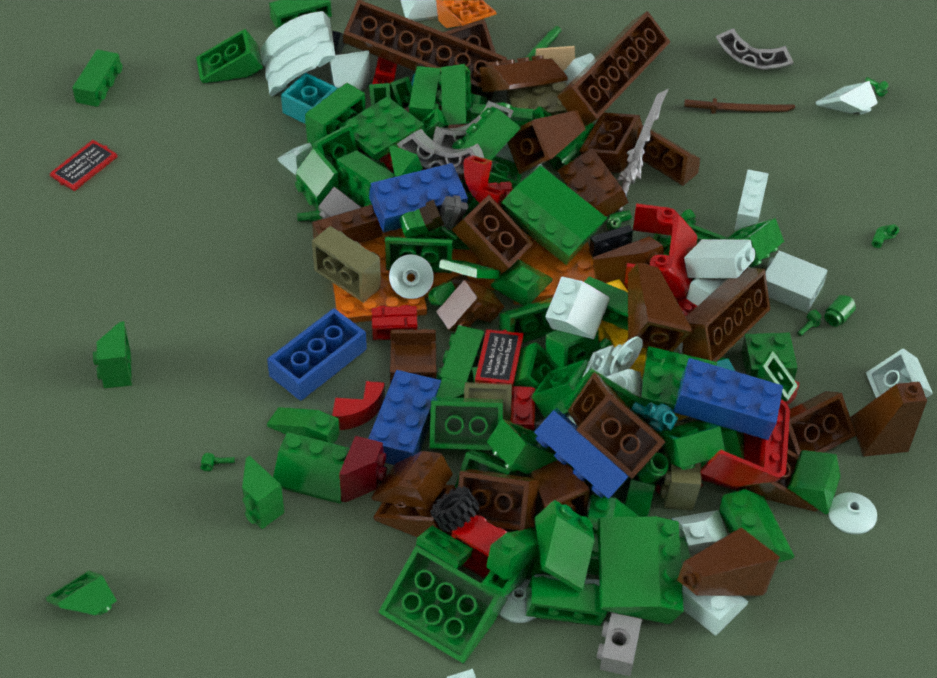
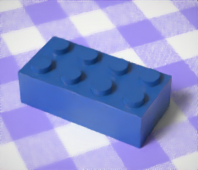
[369,163,468,233]
[267,308,367,401]
[674,358,783,440]
[368,370,441,465]
[534,408,629,499]

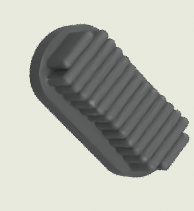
[439,195,468,231]

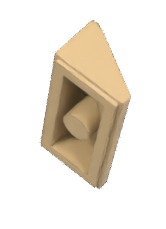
[535,46,575,71]

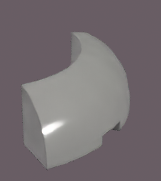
[716,28,794,70]
[433,101,514,149]
[397,129,484,174]

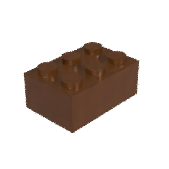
[557,148,629,217]
[452,195,533,276]
[458,469,539,530]

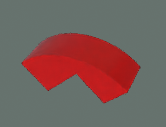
[464,155,507,207]
[332,381,385,430]

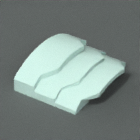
[260,11,336,96]

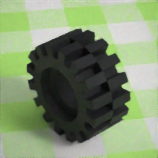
[431,486,479,532]

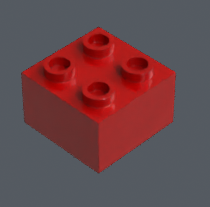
[452,515,507,579]

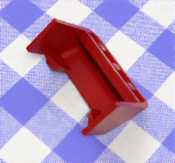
[624,203,697,298]
[700,400,790,487]

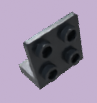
[589,225,633,258]

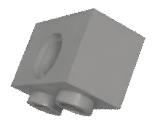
[597,612,642,676]

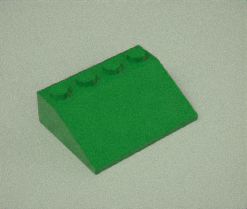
[501,165,607,265]
[598,516,684,625]
[378,546,508,664]

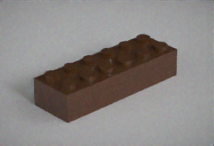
[682,268,770,362]

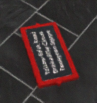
[49,140,118,191]
[475,329,524,387]

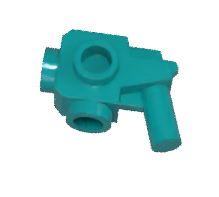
[631,402,678,432]

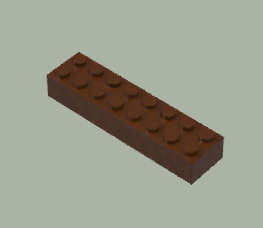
[342,0,507,101]
[557,11,670,127]

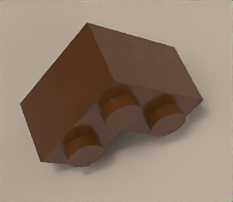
[436,280,504,332]

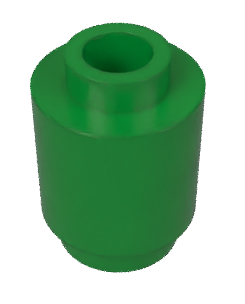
[824,295,856,327]
[637,453,669,484]

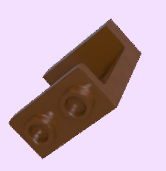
[390,329,436,384]

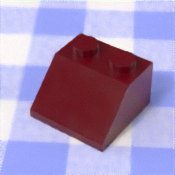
[339,436,387,502]

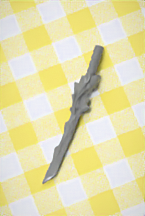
[617,89,669,212]

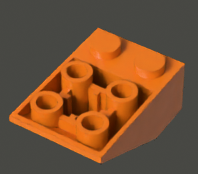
[436,0,497,28]

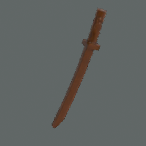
[684,98,795,114]

